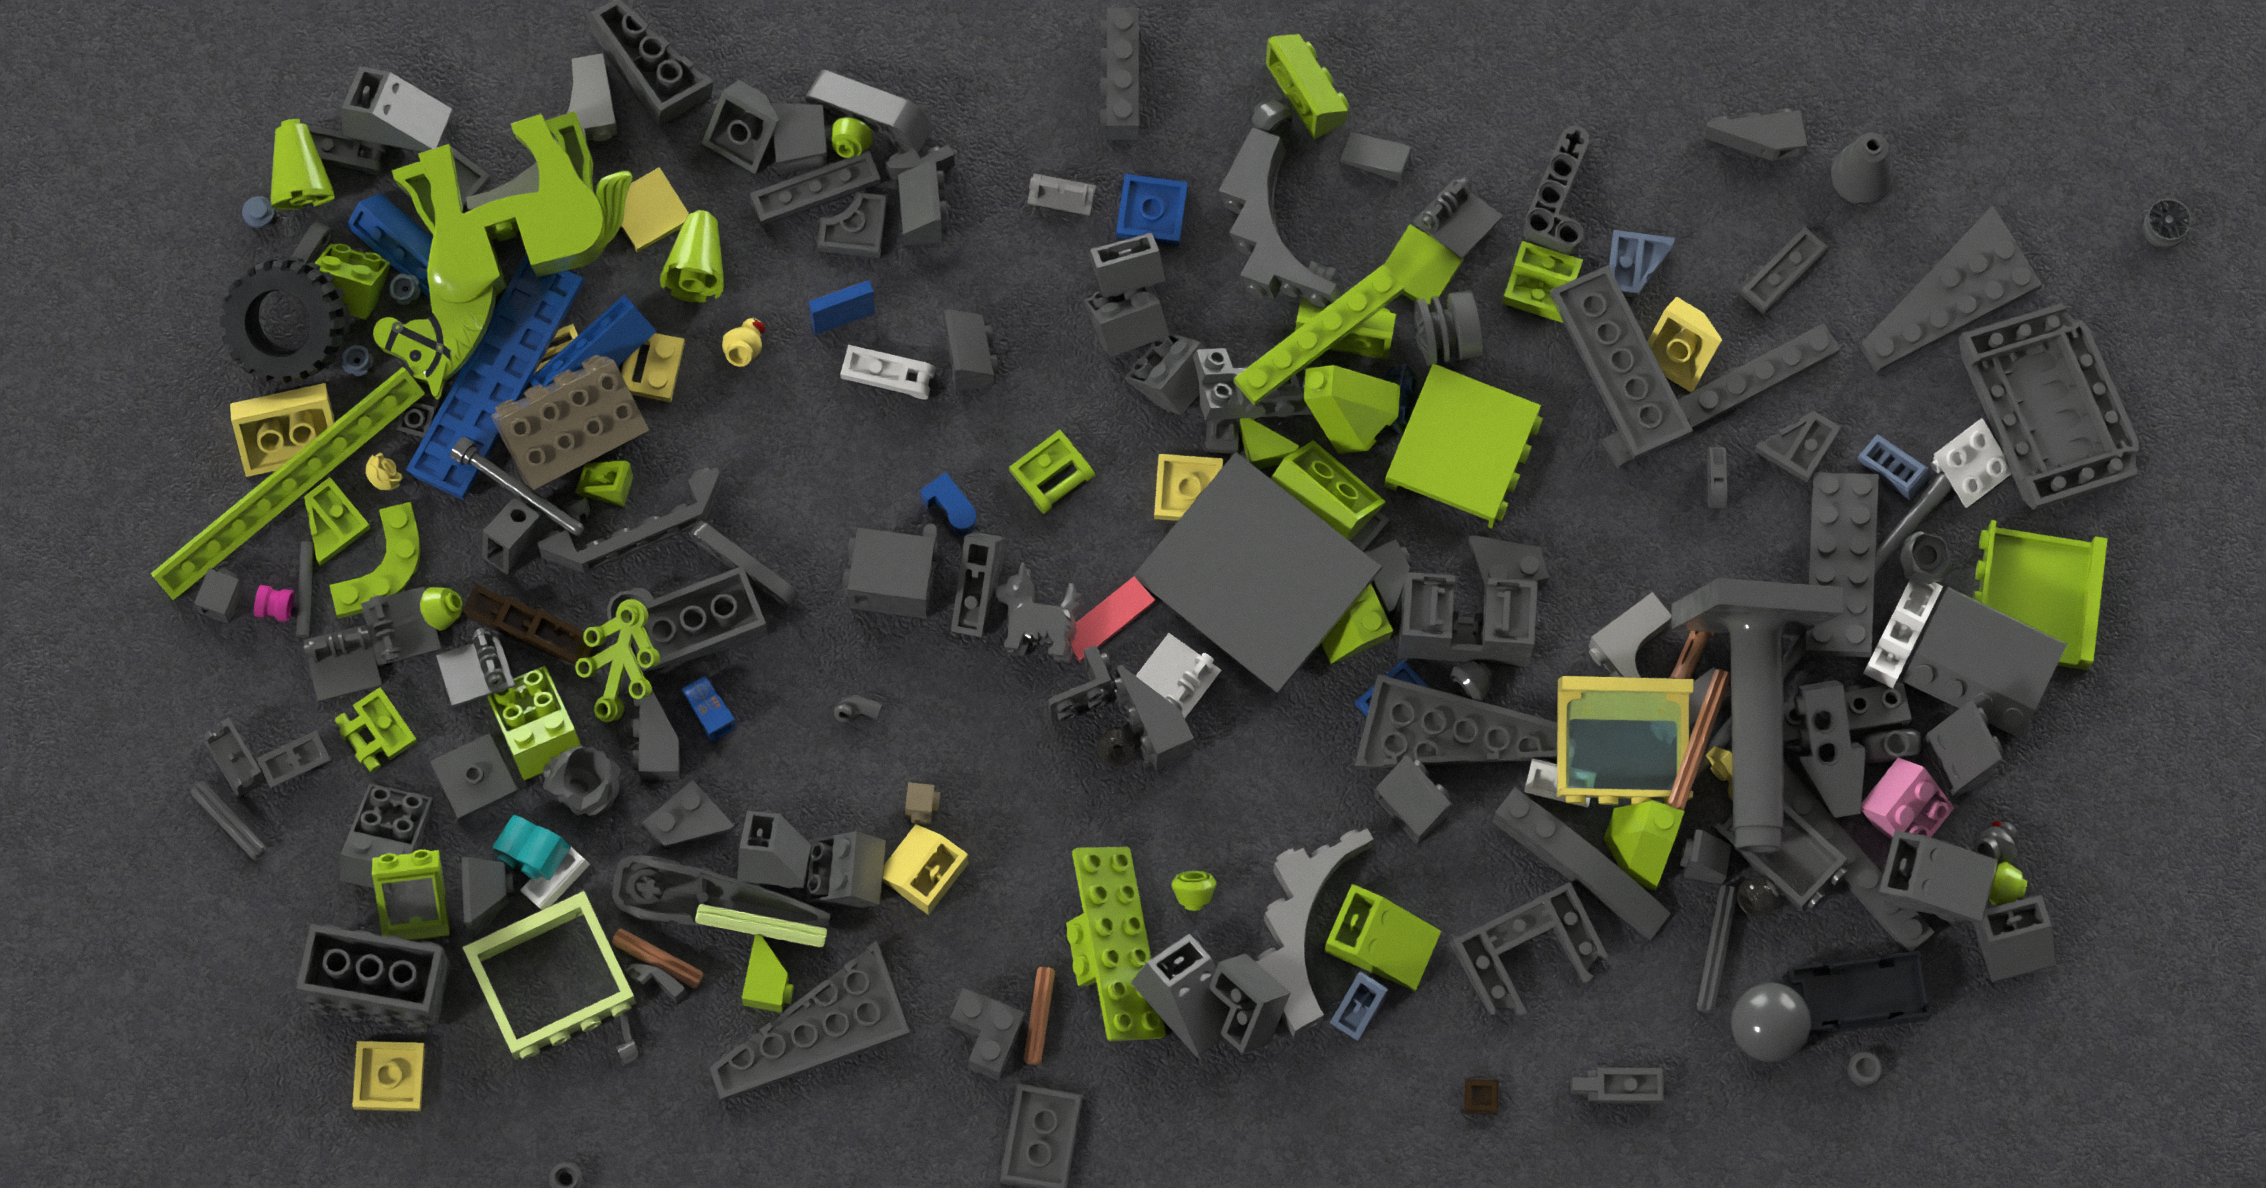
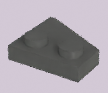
[1468,535,1549,592]
[643,780,735,849]

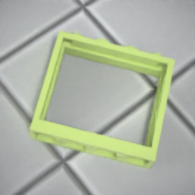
[463,891,636,1060]

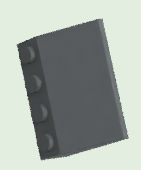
[1902,587,2067,738]

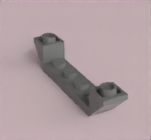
[537,467,721,573]

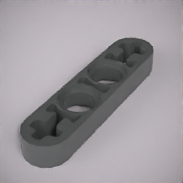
[689,520,799,608]

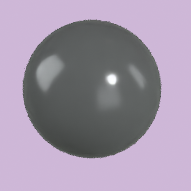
[1731,983,1811,1063]

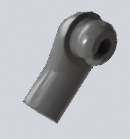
[834,695,883,723]

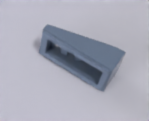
[1857,434,1930,501]

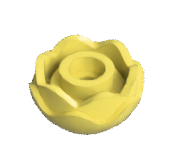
[366,453,402,490]

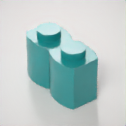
[492,815,571,881]

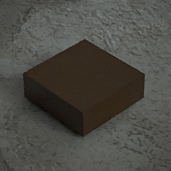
[1464,1079,1498,1115]

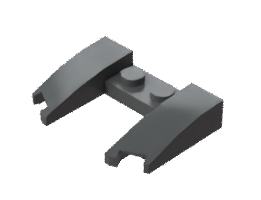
[1450,882,1608,1015]

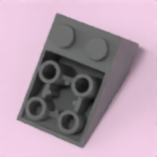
[342,66,452,152]
[1113,665,1194,771]
[1923,700,2003,800]
[340,783,433,895]
[1879,831,1998,923]
[1131,933,1231,1057]

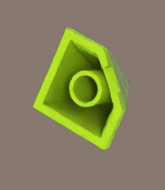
[1304,365,1400,454]
[1603,800,1685,891]

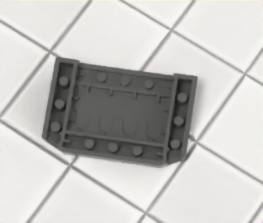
[1959,303,2139,510]

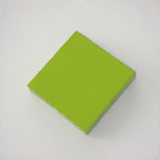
[1384,225,1464,310]

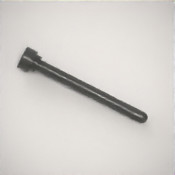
[450,436,584,535]

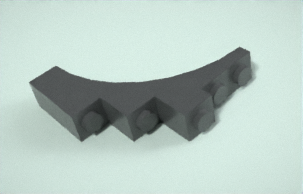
[1219,127,1341,308]

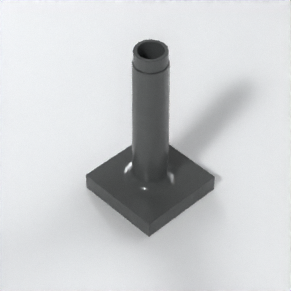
[1671,578,1843,853]

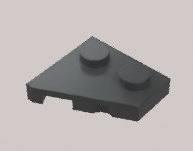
[1754,411,1841,482]

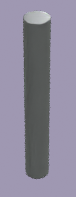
[296,541,314,638]

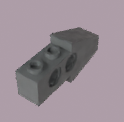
[1793,680,1865,818]

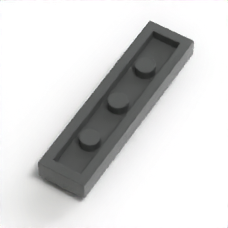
[750,151,881,226]

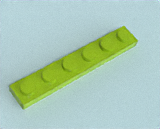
[1234,264,1404,406]

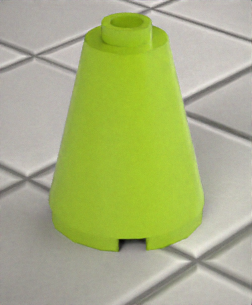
[270,119,334,210]
[660,210,724,303]

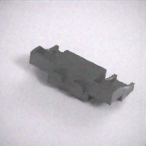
[1193,348,1323,420]

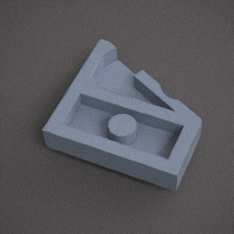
[1609,230,1675,298]

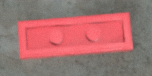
[1072,576,1155,663]

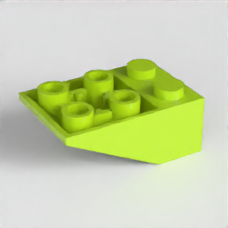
[487,666,581,780]
[1324,884,1441,991]

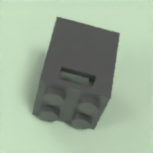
[842,524,938,619]

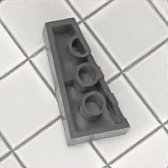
[590,0,714,127]

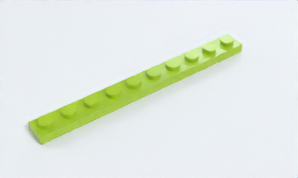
[151,367,425,600]

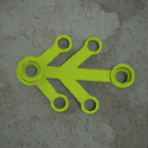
[575,599,660,722]

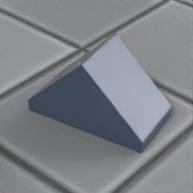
[1330,972,1388,1041]

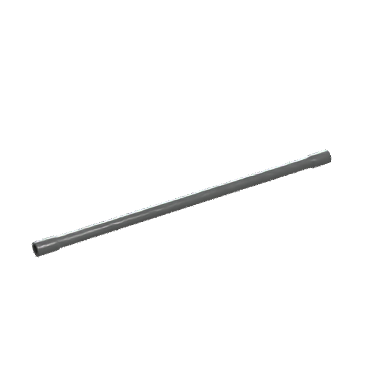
[1655,473,1953,804]

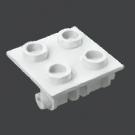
[1931,418,2012,508]
[1136,633,1221,719]

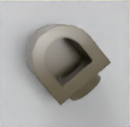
[905,782,940,825]

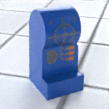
[920,472,976,536]
[682,676,737,743]

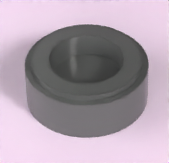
[1848,1052,1882,1087]

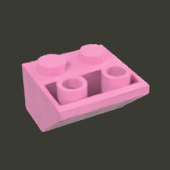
[1861,758,1954,840]

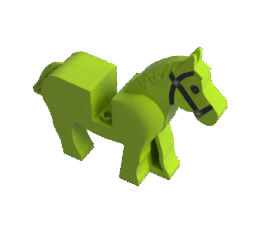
[373,111,632,400]

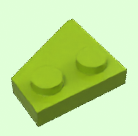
[304,477,371,566]

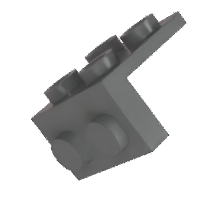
[1048,645,1112,722]

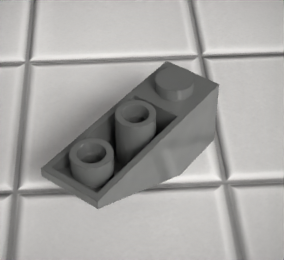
[1703,109,1807,161]
[633,676,681,780]

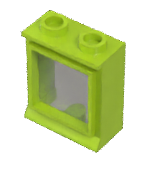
[372,849,450,940]

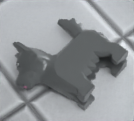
[995,563,1081,663]

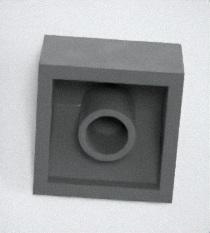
[944,309,999,392]

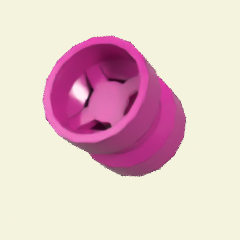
[254,585,294,622]

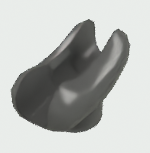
[1859,728,1923,764]

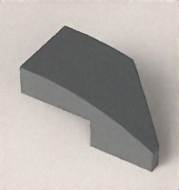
[625,964,687,1005]

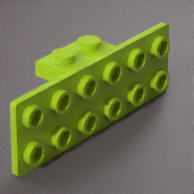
[1066,847,1166,1041]

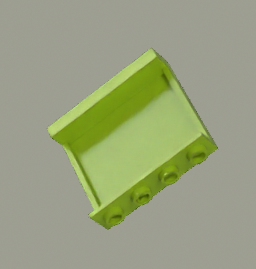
[1384,364,1543,528]
[1973,520,2108,670]

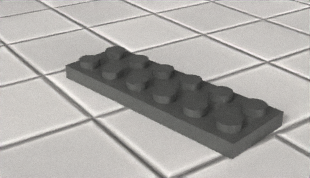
[1550,265,1693,460]
[1805,472,1879,657]

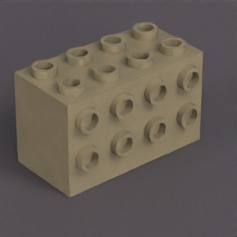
[490,354,649,490]

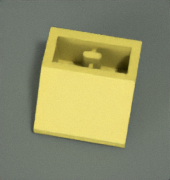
[882,824,968,915]

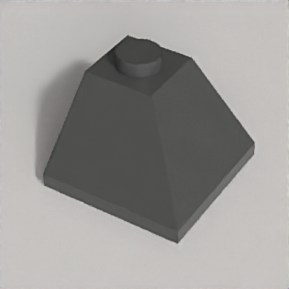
[702,80,779,174]
[461,857,515,938]

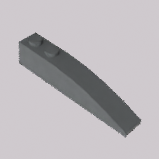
[1492,788,1671,940]

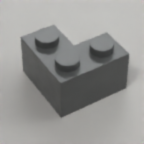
[1209,953,1291,1054]
[950,988,1025,1081]

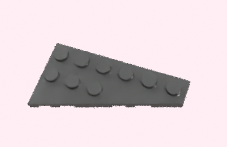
[1860,206,2042,373]

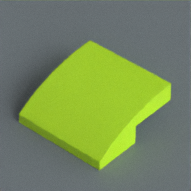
[1502,241,1583,323]

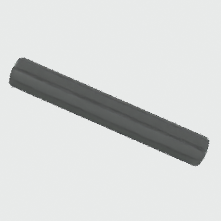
[1697,885,1738,1013]

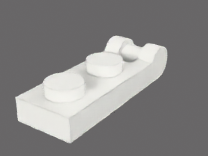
[840,345,936,399]

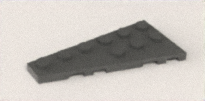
[1354,674,1557,769]
[709,941,910,1102]

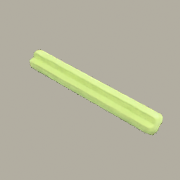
[695,904,827,947]

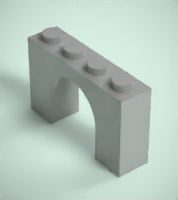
[1589,592,1731,746]

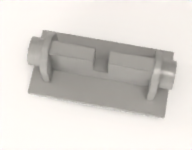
[1027,174,1096,216]

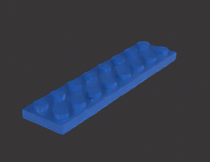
[406,252,585,500]

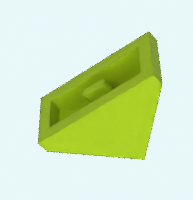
[1239,418,1299,470]
[575,461,633,507]

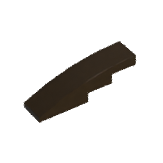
[461,583,597,665]

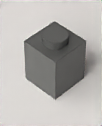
[194,568,243,624]

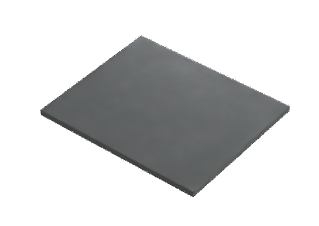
[1133,452,1382,694]

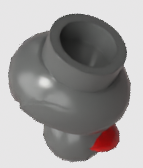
[1974,821,2017,864]

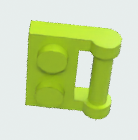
[1009,430,1096,514]

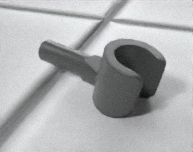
[616,1015,639,1064]

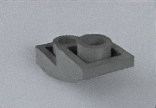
[886,145,955,180]
[396,374,447,437]

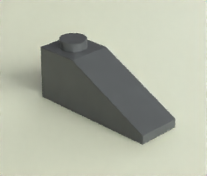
[951,532,1006,637]

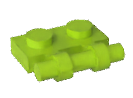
[335,687,417,773]

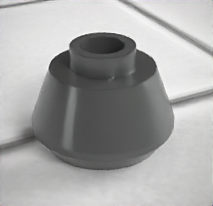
[1252,100,1293,136]
[1451,661,1493,702]

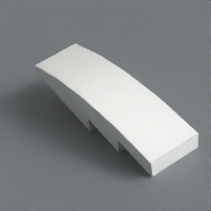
[1863,580,1943,688]

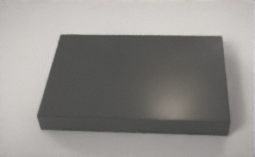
[1000,1083,1083,1188]

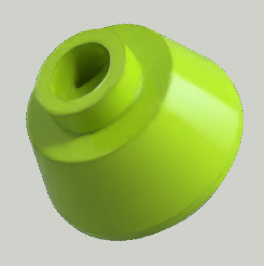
[831,117,873,158]
[420,587,463,630]
[1989,862,2027,906]
[1171,871,1216,911]

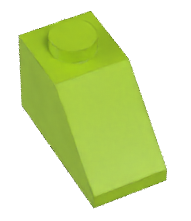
[742,934,794,1013]

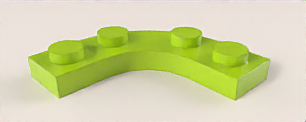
[330,502,421,619]

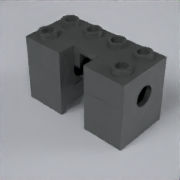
[1398,572,1538,667]

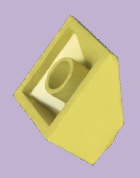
[1647,297,1722,392]

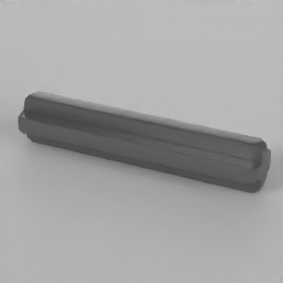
[191,781,266,860]

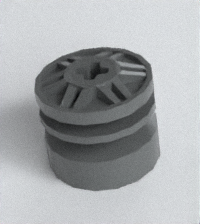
[1414,290,1483,366]

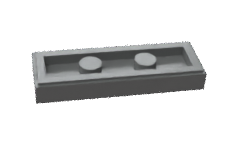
[1740,227,1828,315]

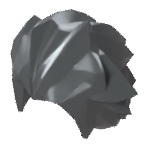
[542,745,621,816]

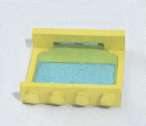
[1557,676,1693,805]

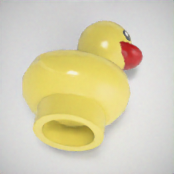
[722,318,765,367]

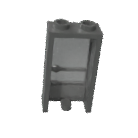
[1714,801,1848,913]

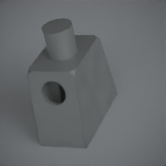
[482,499,542,575]

